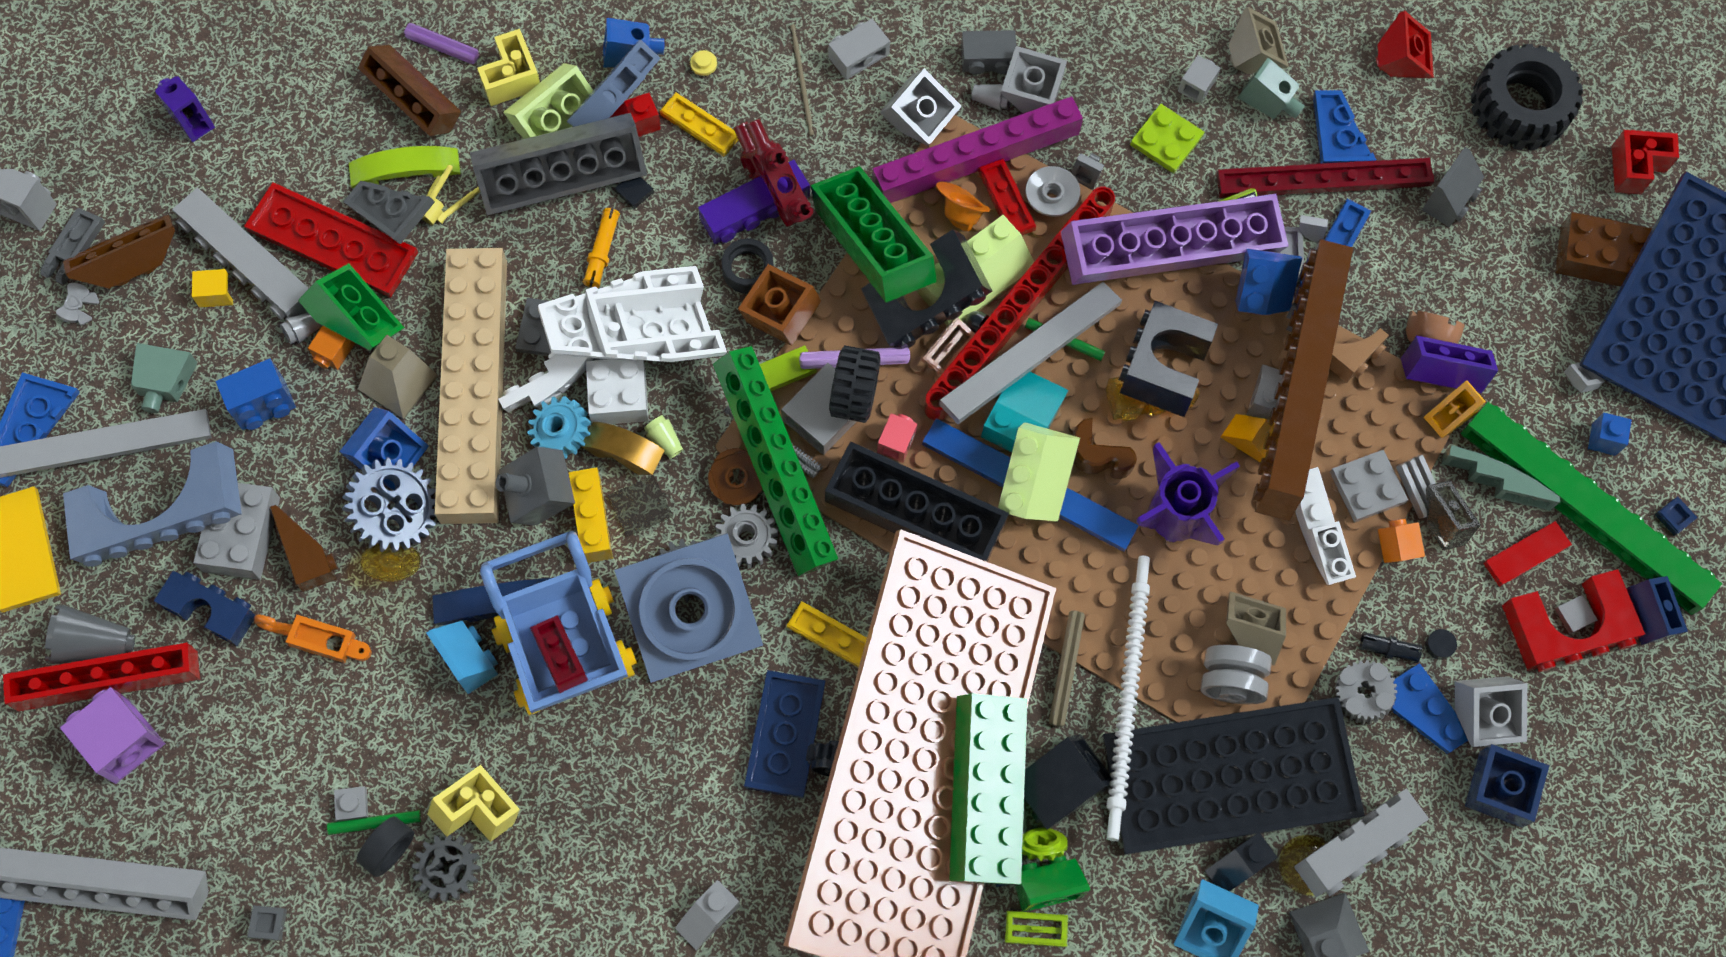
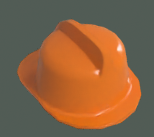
[936,182,990,232]

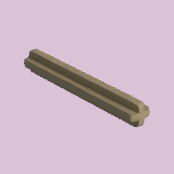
[1049,611,1085,727]

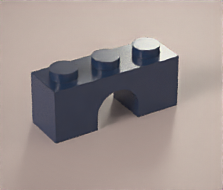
[154,570,255,647]

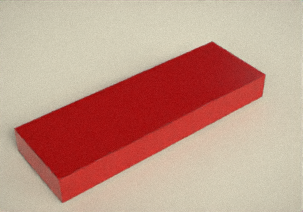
[978,158,1036,235]
[1483,521,1572,587]

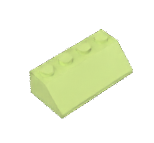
[916,215,1034,328]

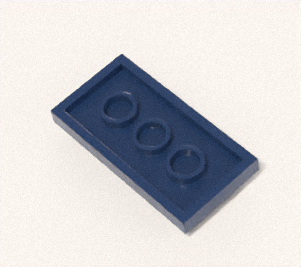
[744,670,826,799]

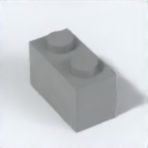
[828,19,890,80]

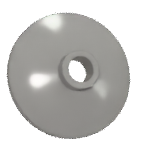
[1026,166,1080,217]

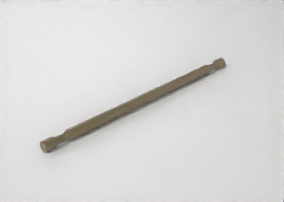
[790,24,814,137]

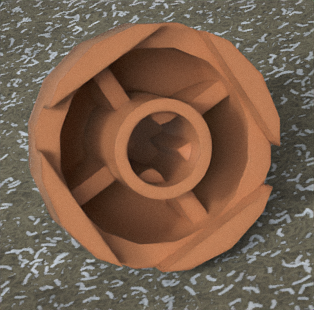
[1406,311,1465,344]

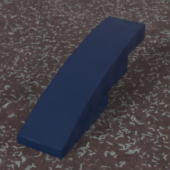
[433,578,551,626]

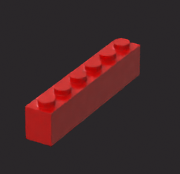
[3,642,200,712]

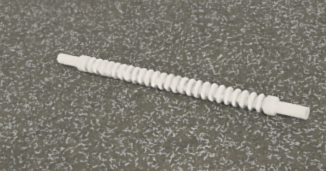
[1106,556,1150,841]

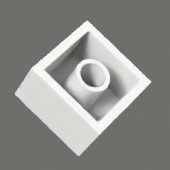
[586,359,649,424]

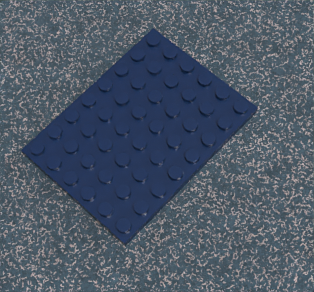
[1579,171,1726,445]

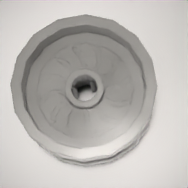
[1200,645,1272,705]

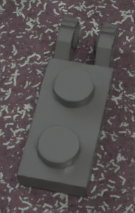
[40,208,105,285]

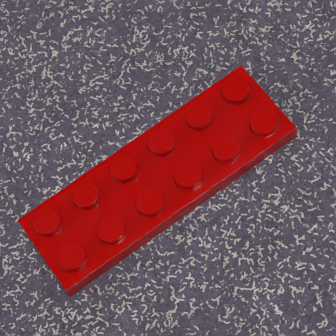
[244,182,419,298]

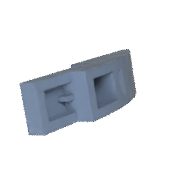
[567,39,661,127]

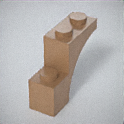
[1278,328,1389,383]

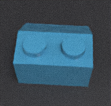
[427,621,498,694]
[1174,879,1259,957]

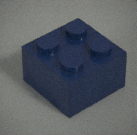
[1465,744,1550,828]

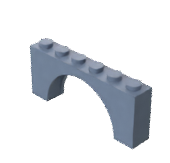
[63,441,242,567]

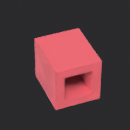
[877,413,917,463]

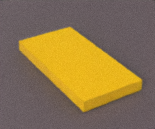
[0,486,61,613]

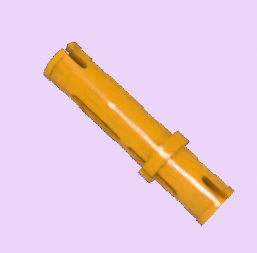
[582,208,620,288]

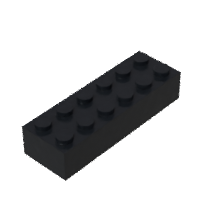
[825,441,1009,562]

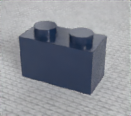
[1626,576,1688,645]

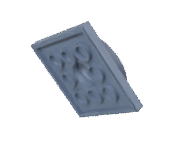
[614,533,763,683]

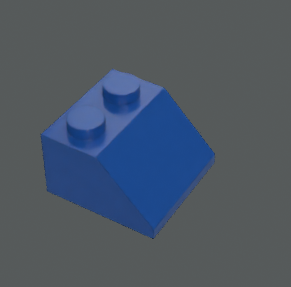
[1235,248,1302,315]
[339,407,429,491]

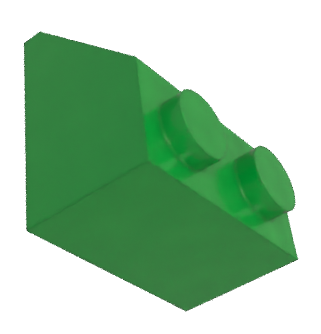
[1015,856,1090,912]

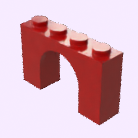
[1502,569,1645,672]

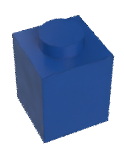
[1588,413,1632,456]

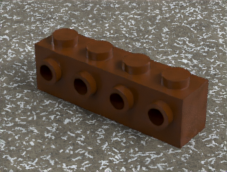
[358,45,462,136]

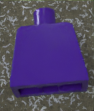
[155,76,215,142]

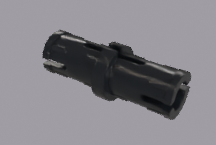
[1359,631,1422,663]

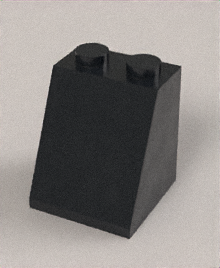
[1024,734,1111,830]

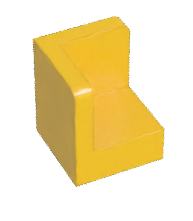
[192,269,233,308]

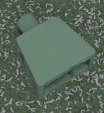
[1237,58,1305,119]
[131,343,197,414]

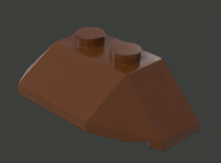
[63,215,175,289]

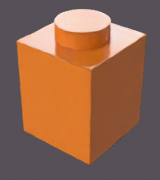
[308,326,355,370]
[1378,518,1425,563]

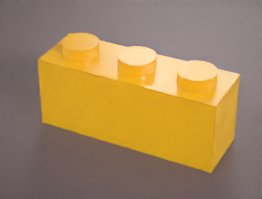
[569,467,613,563]

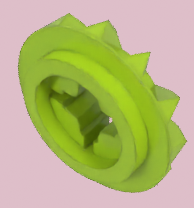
[1022,828,1068,861]

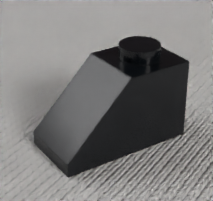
[1204,832,1278,892]

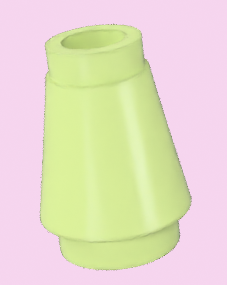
[644,415,684,459]

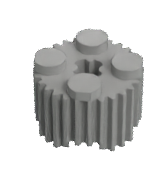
[1334,660,1397,725]

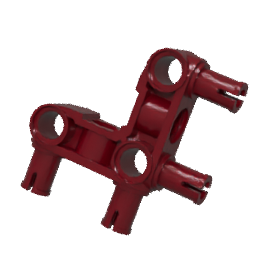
[733,118,813,227]

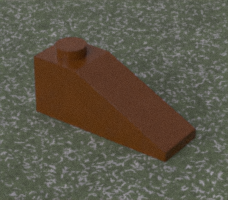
[270,505,339,592]

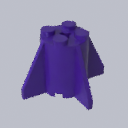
[1136,442,1240,546]

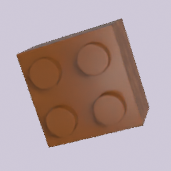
[738,264,821,346]

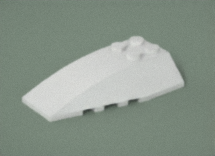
[538,266,727,362]

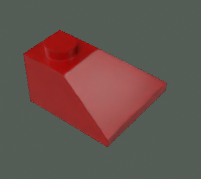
[1376,10,1434,79]

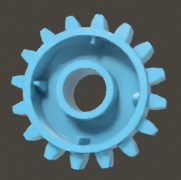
[527,396,591,459]

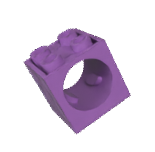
[60,687,166,784]

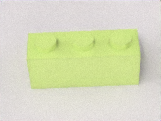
[503,63,593,139]
[998,422,1080,521]

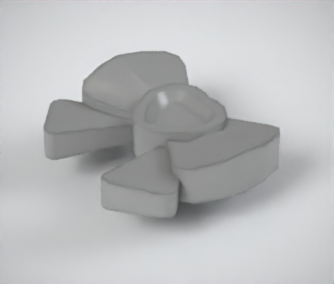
[56,283,99,326]

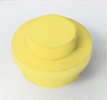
[690,50,717,76]

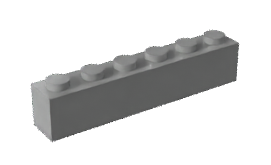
[172,187,309,320]

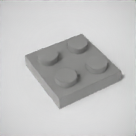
[1330,450,1408,523]

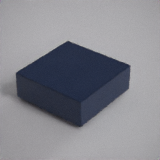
[1655,496,1698,536]

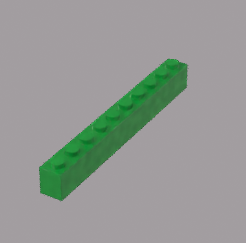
[1460,402,1723,615]

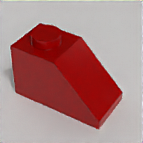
[609,92,661,137]

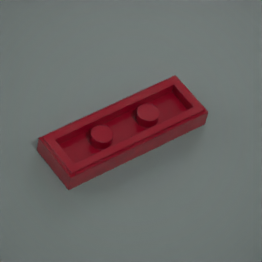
[530,615,588,693]

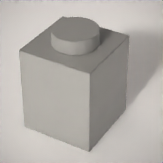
[1178,55,1220,104]

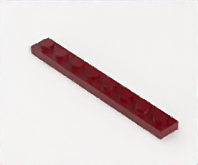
[1216,158,1435,198]

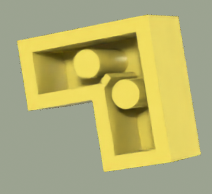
[477,29,540,106]
[427,765,520,842]

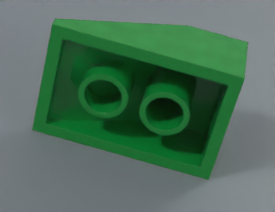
[298,263,405,350]

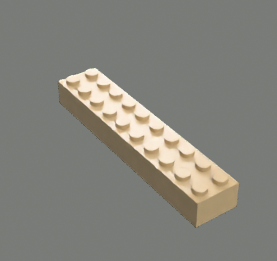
[435,248,507,524]

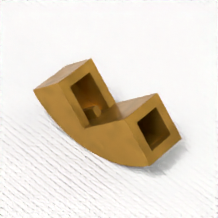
[581,422,665,475]

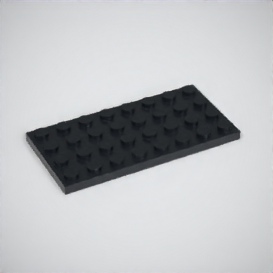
[1102,697,1365,855]

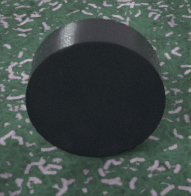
[1425,629,1457,660]

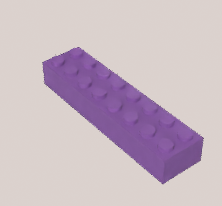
[1061,194,1288,285]

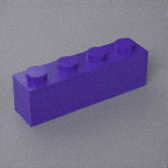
[698,160,810,244]

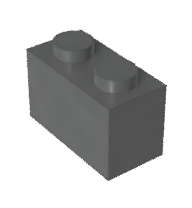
[961,30,1016,75]

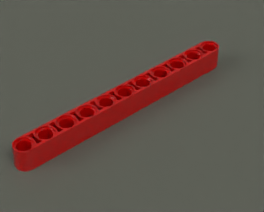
[924,186,1115,420]

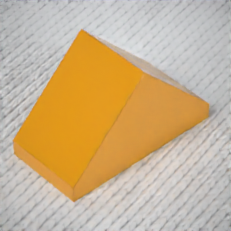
[1424,380,1486,438]
[1221,414,1272,462]

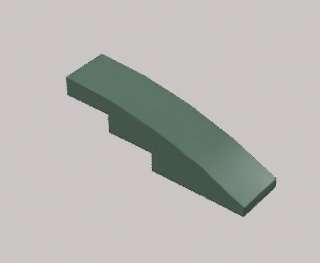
[1442,445,1560,511]

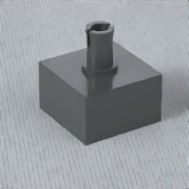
[495,446,575,525]

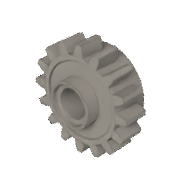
[714,504,778,568]

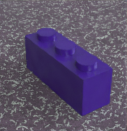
[1401,335,1498,394]

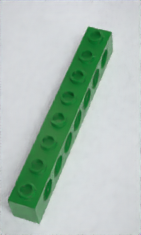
[713,346,838,576]

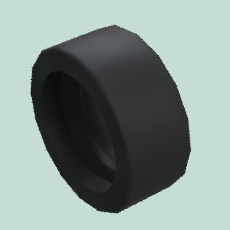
[721,238,774,294]
[356,816,415,877]

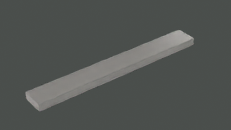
[939,282,1122,424]
[0,409,212,478]

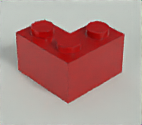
[1612,129,1679,195]

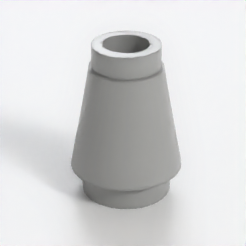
[972,84,1011,111]
[280,313,323,344]

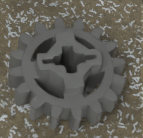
[412,834,481,902]

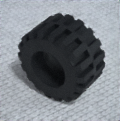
[829,345,881,423]

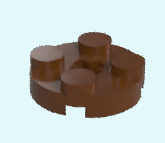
[708,448,764,506]

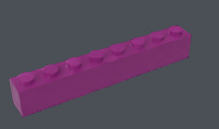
[872,96,1083,203]

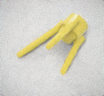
[422,165,480,225]

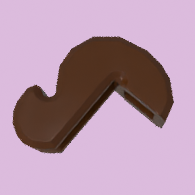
[1072,418,1137,479]

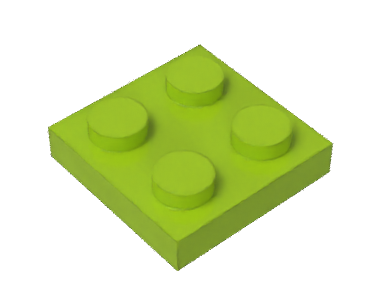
[1130,104,1205,174]

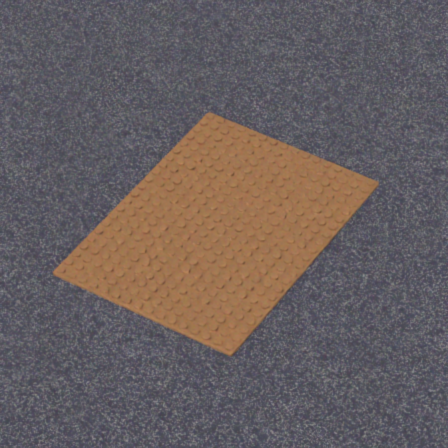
[716,115,1456,722]

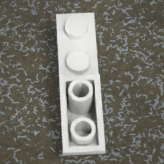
[498,353,594,412]
[1295,467,1356,585]

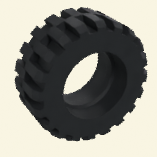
[1471,44,1583,150]

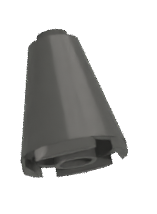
[45,604,135,664]

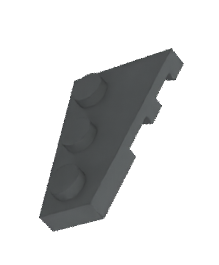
[343,181,435,244]

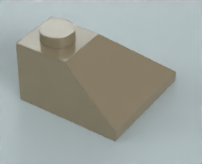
[1228,7,1289,74]
[358,335,438,420]
[1226,591,1286,666]

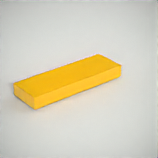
[660,92,738,157]
[787,601,867,668]

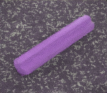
[404,23,479,64]

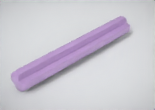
[799,347,910,369]

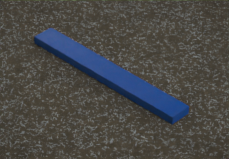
[922,418,1139,552]

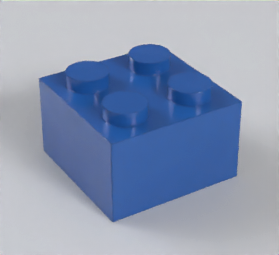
[215,358,296,430]

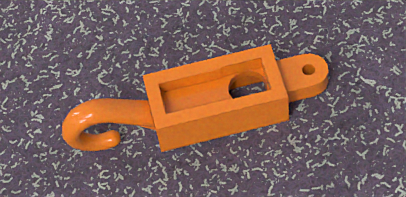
[253,614,372,663]

